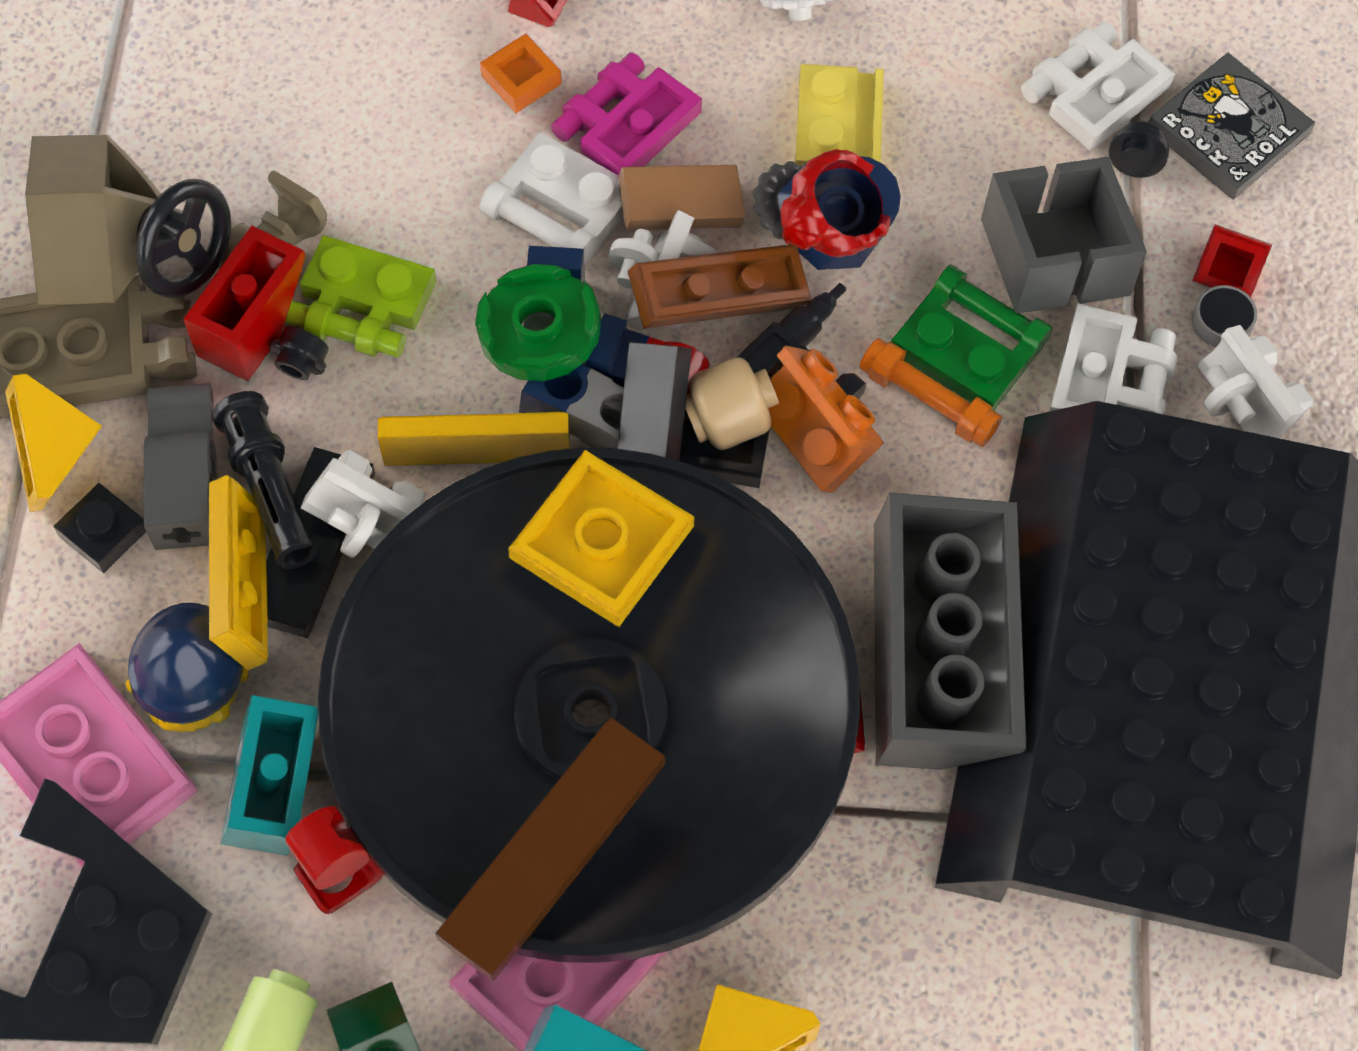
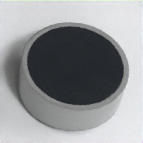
[1192,285,1257,347]

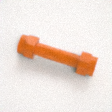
[859,338,1003,447]

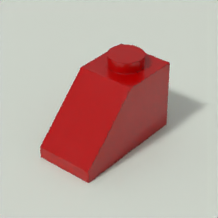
[183,225,305,382]

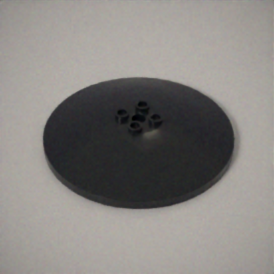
[318,448,860,963]

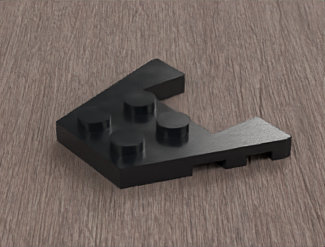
[0,778,213,1045]

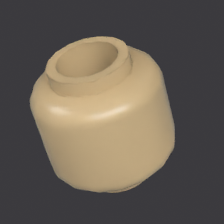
[685,357,779,450]

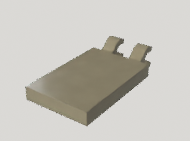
[0,275,197,418]

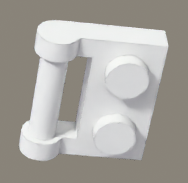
[479,132,624,265]

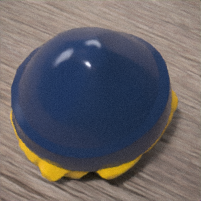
[126,602,249,732]

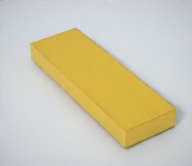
[377,412,571,466]
[209,475,268,670]

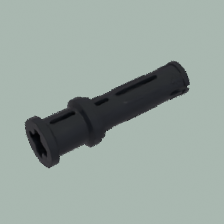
[212,391,317,569]

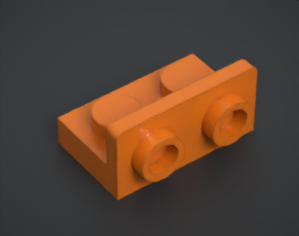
[768,346,884,493]

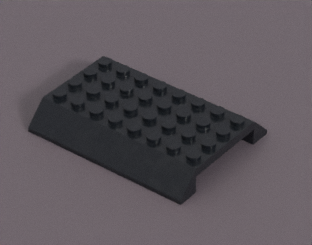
[934,401,1358,979]

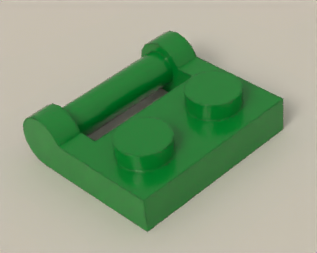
[891,264,1053,411]

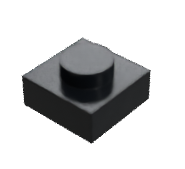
[53,483,146,574]

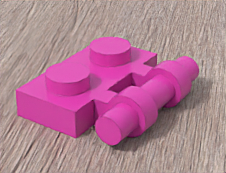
[551,52,702,176]

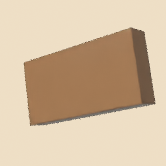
[618,165,746,230]

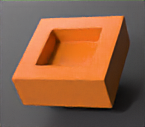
[480,33,562,113]

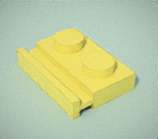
[795,64,884,166]

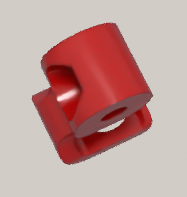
[285,806,384,914]

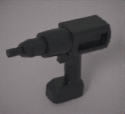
[737,283,867,399]

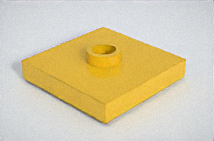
[508,450,694,627]

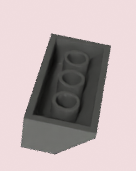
[874,492,1026,770]

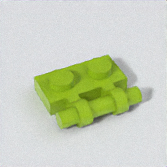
[285,235,437,358]

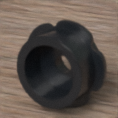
[269,327,329,381]

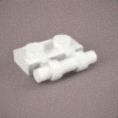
[1021,21,1175,151]
[1050,303,1177,415]

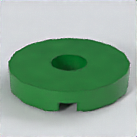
[475,264,601,381]

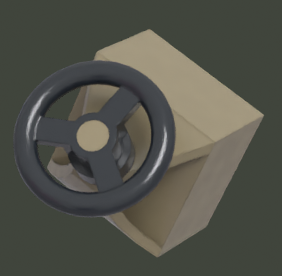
[25,135,231,305]

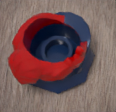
[778,149,901,270]

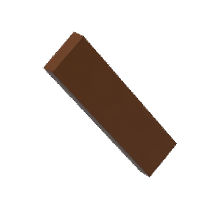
[435,717,665,982]

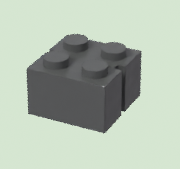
[981,157,1147,314]

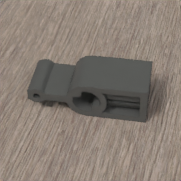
[144,383,218,550]

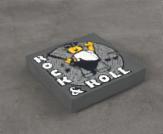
[1149,52,1315,200]

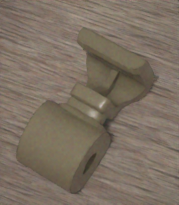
[218,170,327,269]

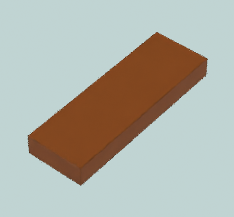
[627,244,812,329]

